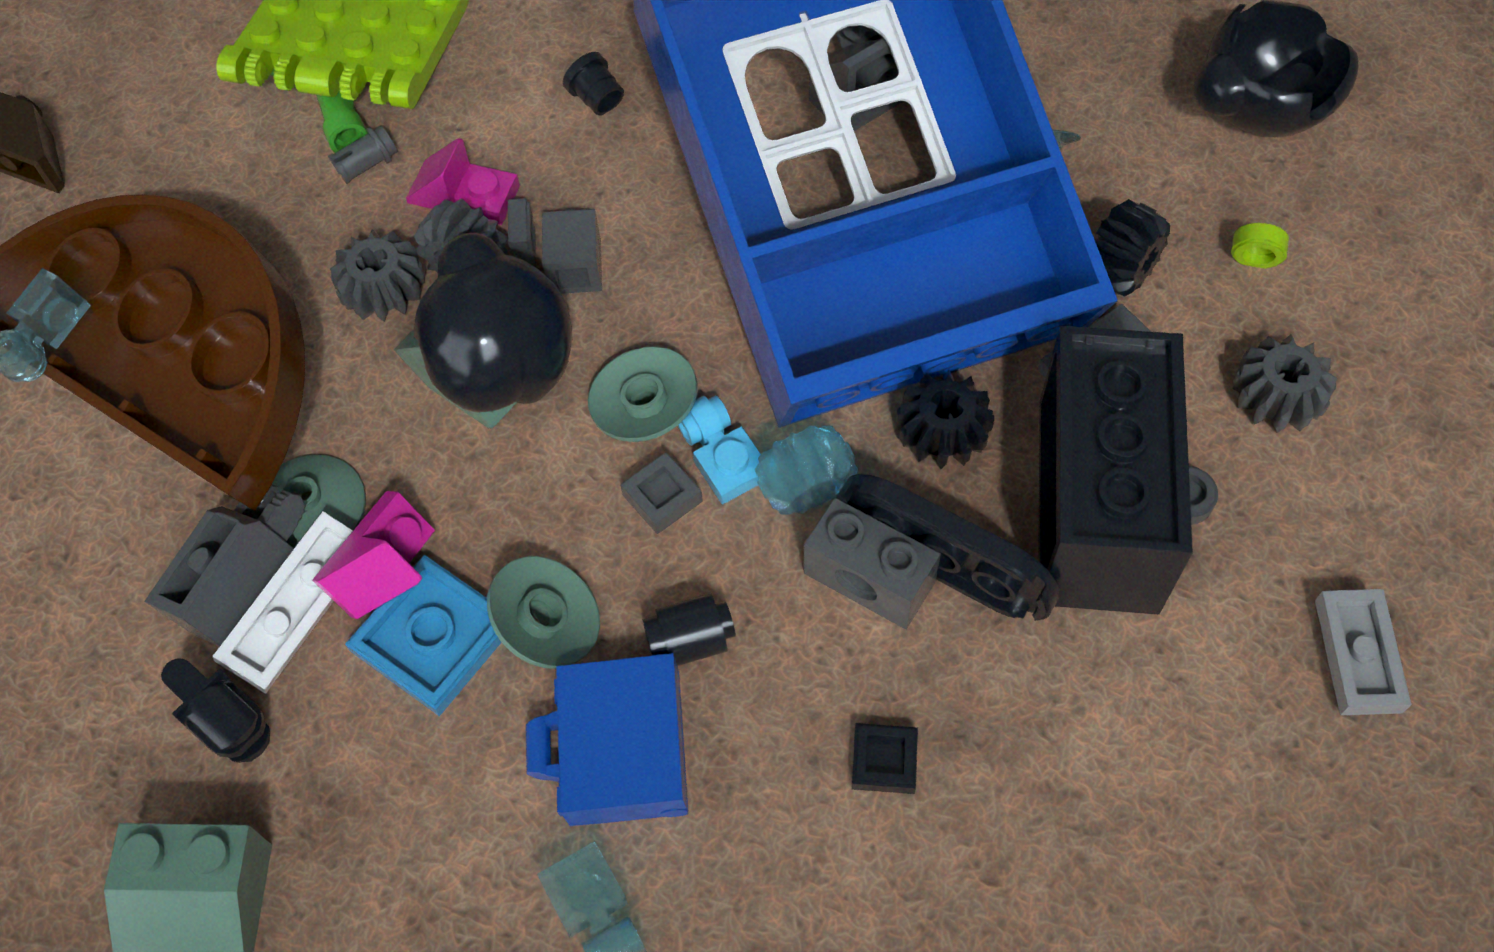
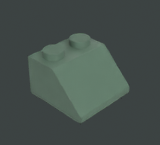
[104,823,272,952]

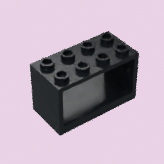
[1038,326,1193,615]

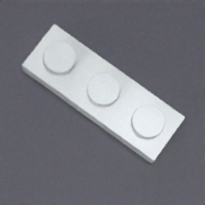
[213,511,353,694]

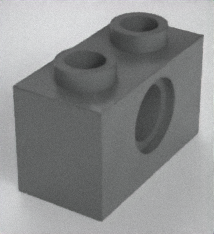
[804,498,941,630]

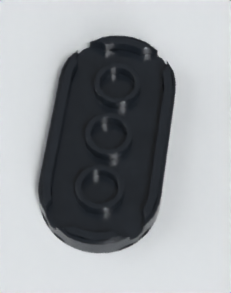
[836,474,1061,621]

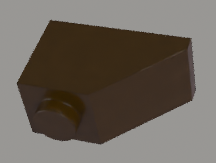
[0,92,65,193]

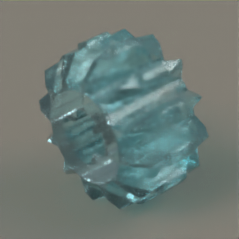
[754,426,858,515]

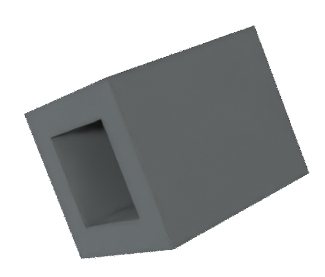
[542,209,602,294]

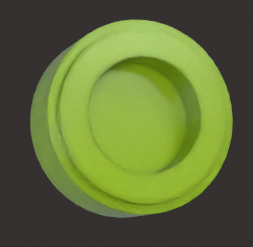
[1231,223,1289,269]

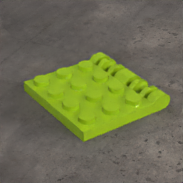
[216,0,469,109]

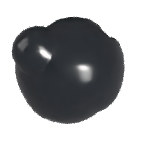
[1193,0,1358,138]
[413,233,572,412]

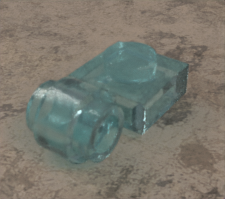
[0,268,91,382]
[537,841,647,952]

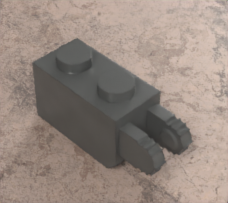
[144,485,306,647]

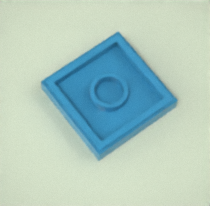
[345,555,502,716]

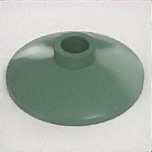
[588,347,698,442]
[272,455,366,548]
[487,556,600,669]

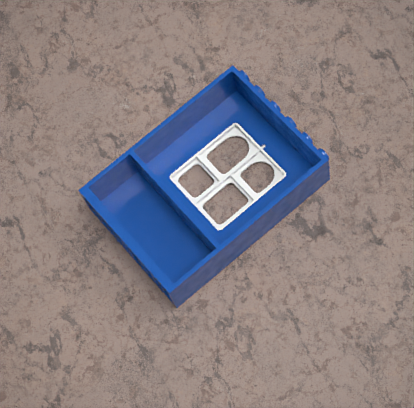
[634,0,1118,428]

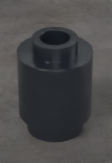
[642,593,736,666]

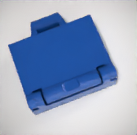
[526,653,689,826]

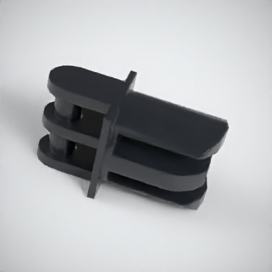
[161,658,270,763]

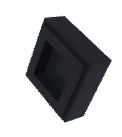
[851,723,918,794]

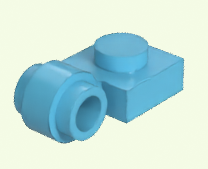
[678,395,771,505]

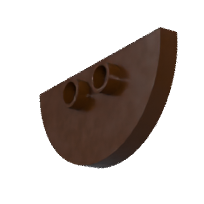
[0,194,305,511]

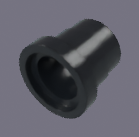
[563,52,624,116]

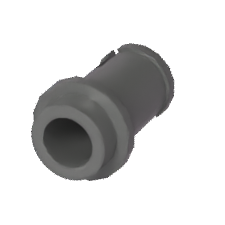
[328,125,398,184]

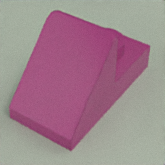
[406,138,520,225]
[312,491,435,619]

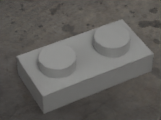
[1315,589,1412,715]

